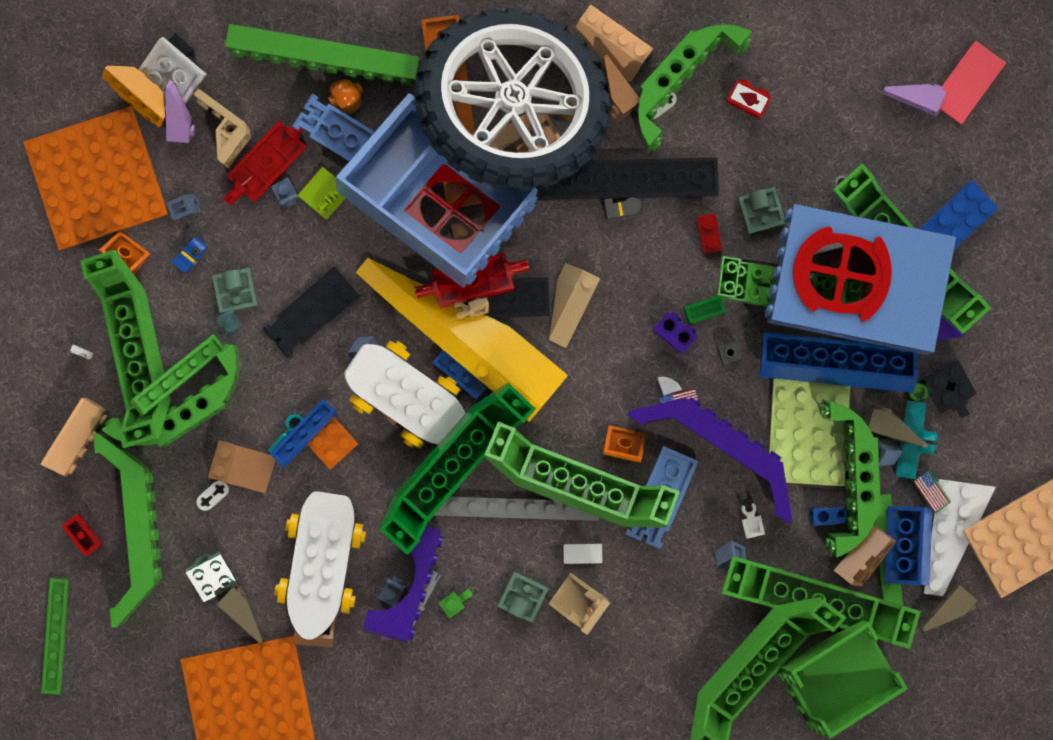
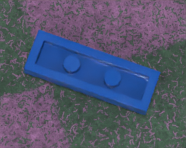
[432,350,487,400]

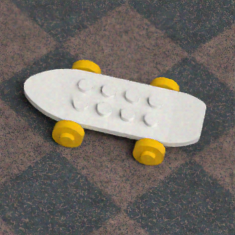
[344,340,466,449]
[274,491,366,640]

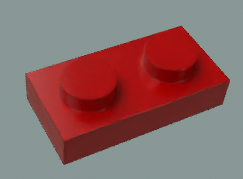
[696,213,723,255]

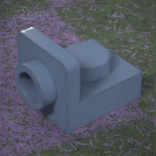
[271,178,299,208]
[167,194,201,221]
[378,576,406,607]

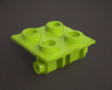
[298,166,345,220]

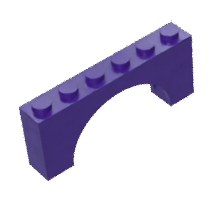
[363,526,443,644]

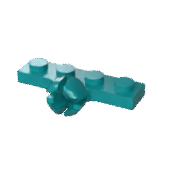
[896,400,938,479]

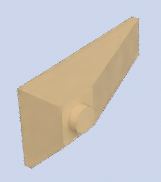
[549,263,600,348]

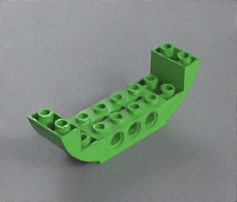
[637,25,752,153]
[717,256,863,307]
[102,344,240,447]
[819,399,881,557]

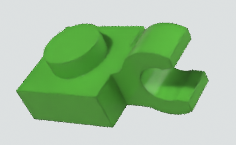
[439,588,473,619]

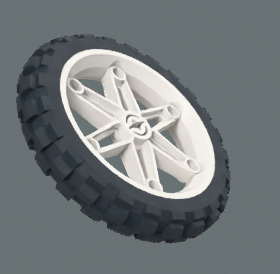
[414,8,611,190]

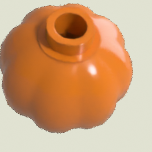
[327,79,364,114]

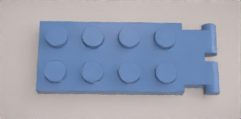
[292,94,375,161]
[625,446,699,550]

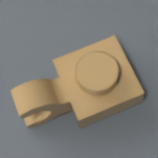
[454,297,489,319]

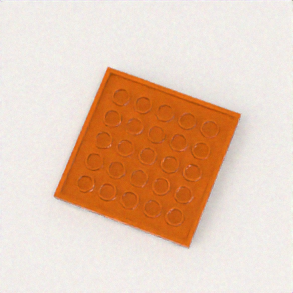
[23,106,169,251]
[180,636,315,740]

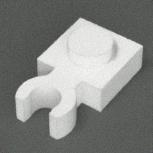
[741,503,765,539]

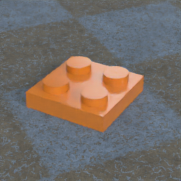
[307,417,359,470]

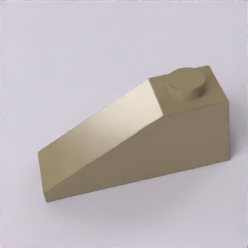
[869,407,928,448]
[919,585,978,631]
[217,587,264,643]

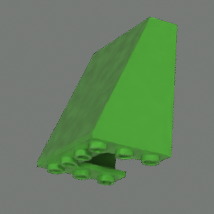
[776,620,908,739]

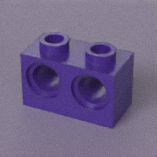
[652,312,697,354]

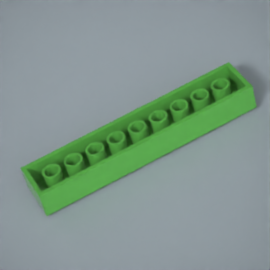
[225,24,421,87]

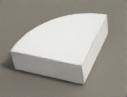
[70,345,94,360]
[657,377,682,396]

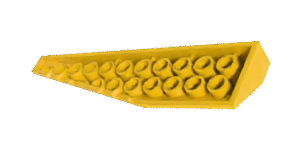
[356,258,568,422]

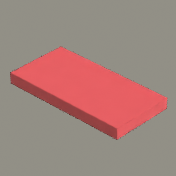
[940,40,1006,125]

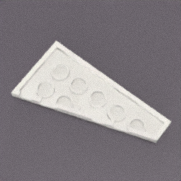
[923,479,996,596]

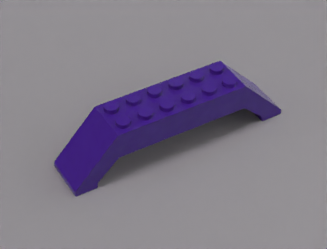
[627,397,792,523]

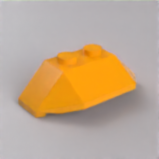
[102,66,165,127]

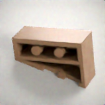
[833,525,896,587]

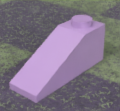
[166,80,195,143]
[884,84,947,117]

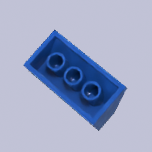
[884,506,933,586]

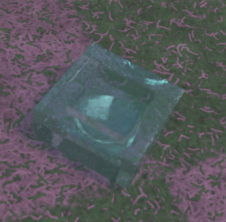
[216,309,242,335]

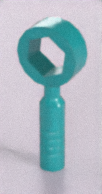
[268,414,303,453]

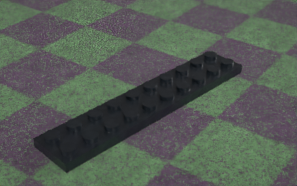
[535,157,719,201]

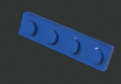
[270,399,338,468]

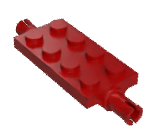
[222,121,307,207]
[414,252,530,309]

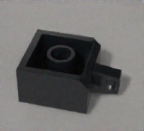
[921,360,977,418]

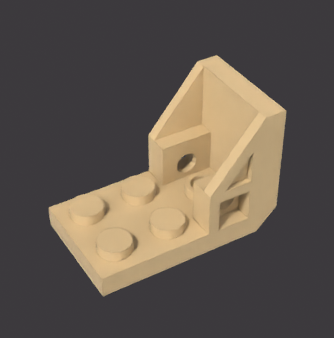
[194,89,251,169]
[548,572,610,635]

